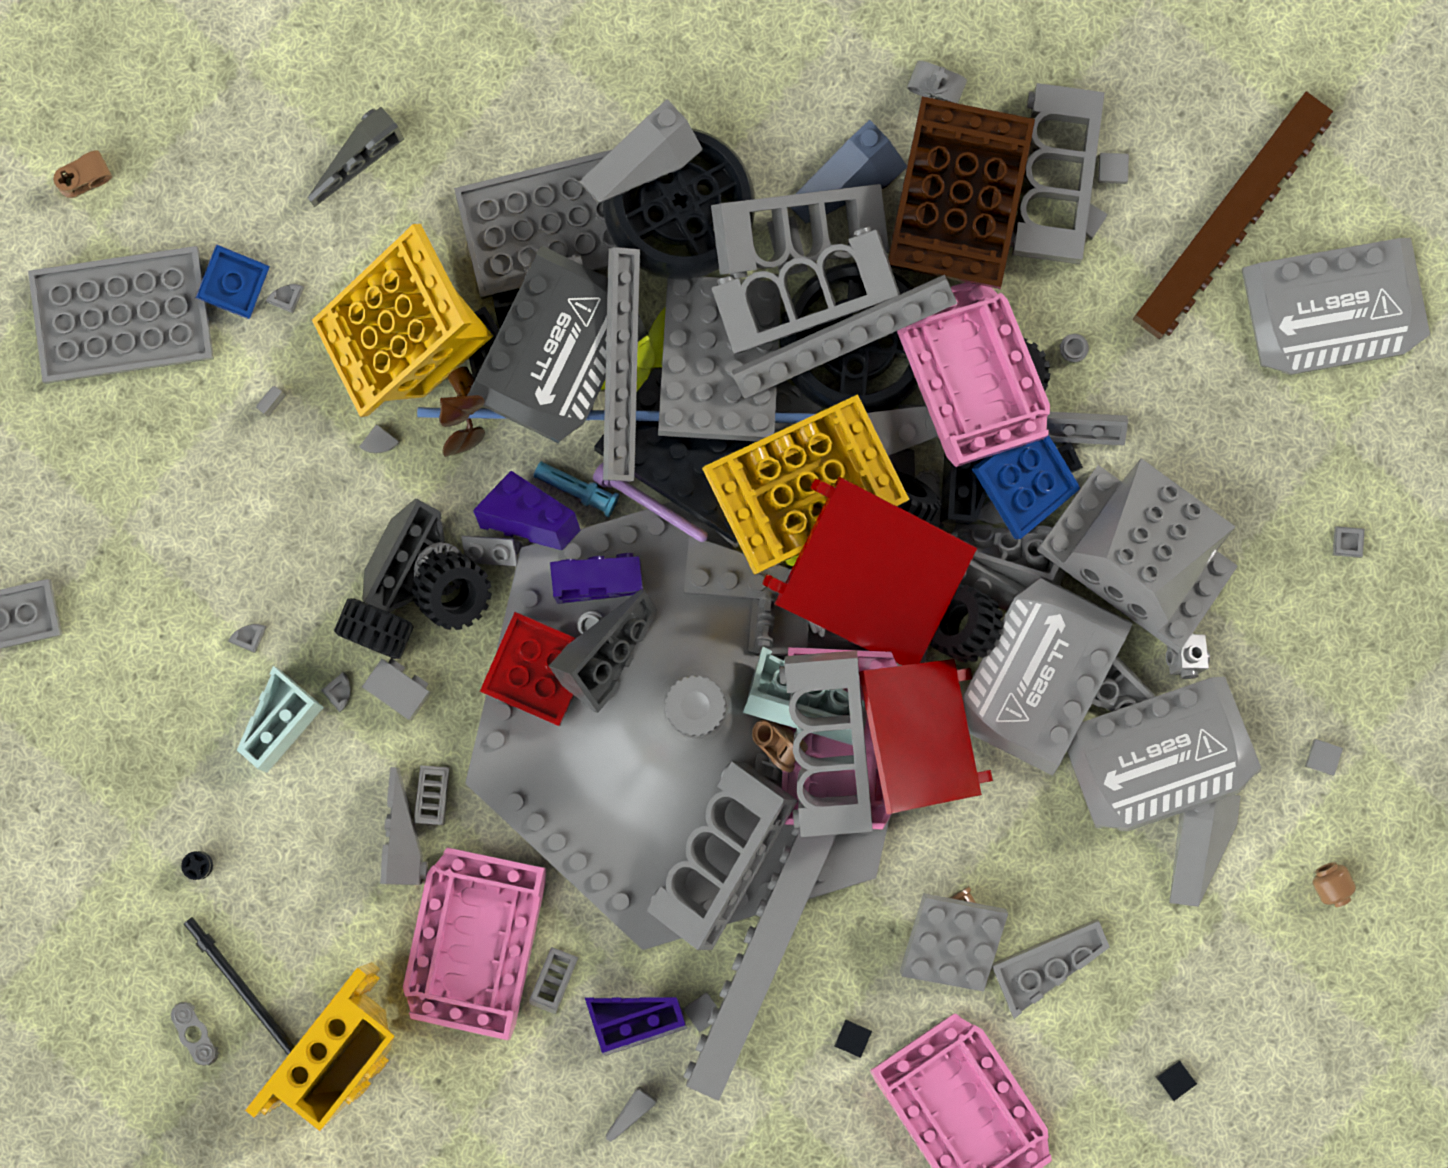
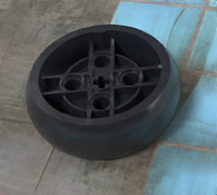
[602,128,755,280]
[780,263,918,413]

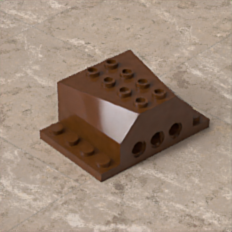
[888,96,1035,289]

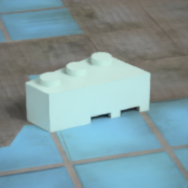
[237,666,324,773]

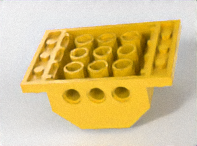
[312,224,493,417]
[702,395,909,575]
[245,962,395,1131]

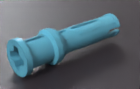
[533,461,620,517]

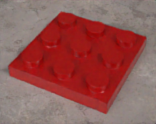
[479,612,576,727]

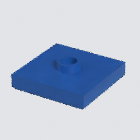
[195,244,270,320]

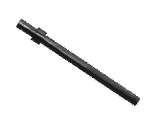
[184,917,295,1055]

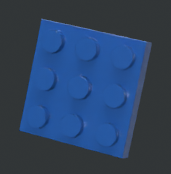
[972,434,1081,539]

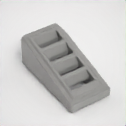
[414,765,450,825]
[529,947,578,1014]
[605,1087,657,1142]

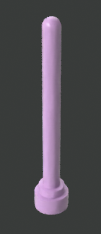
[593,463,708,542]

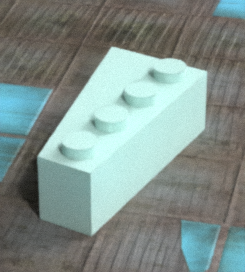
[743,647,867,745]

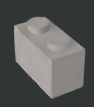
[362,658,431,721]

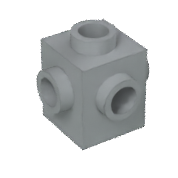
[1166,634,1210,679]

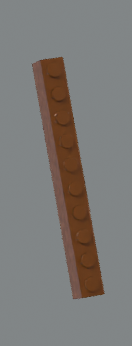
[1132,91,1333,340]

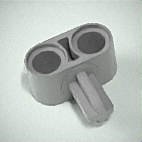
[907,61,967,103]

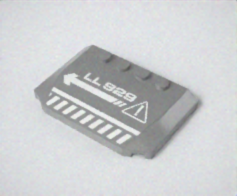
[1242,238,1430,375]
[962,577,1132,776]
[1067,677,1261,831]

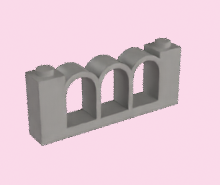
[1010,83,1105,265]
[711,184,889,279]
[712,227,900,354]
[779,650,873,837]
[647,761,798,950]

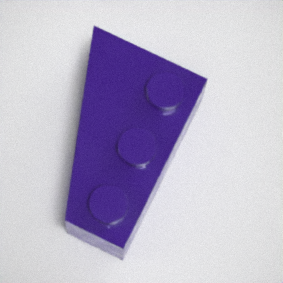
[473,471,581,550]
[550,553,644,604]
[584,997,688,1056]

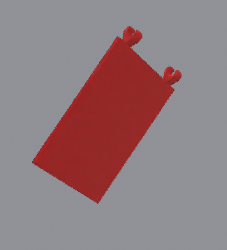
[762,477,977,666]
[859,659,993,814]

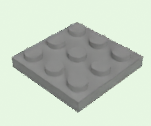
[900,893,1008,992]

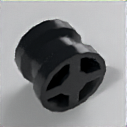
[181,851,214,880]

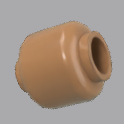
[1312,862,1356,907]

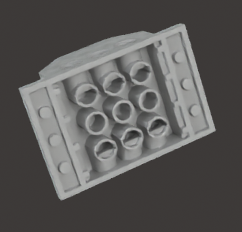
[1037,458,1238,653]

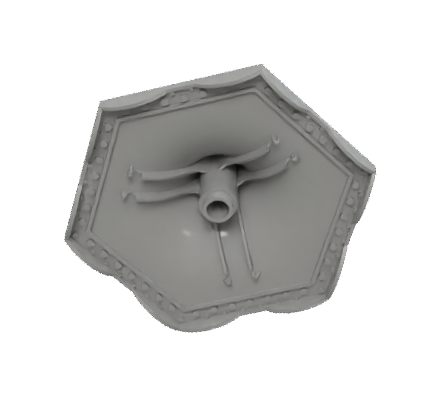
[465,501,928,950]

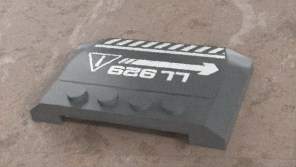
[468,245,608,443]

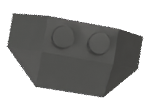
[362,498,445,613]

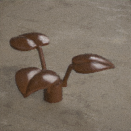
[439,366,485,457]

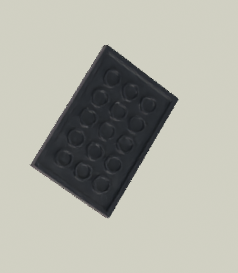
[594,367,757,543]

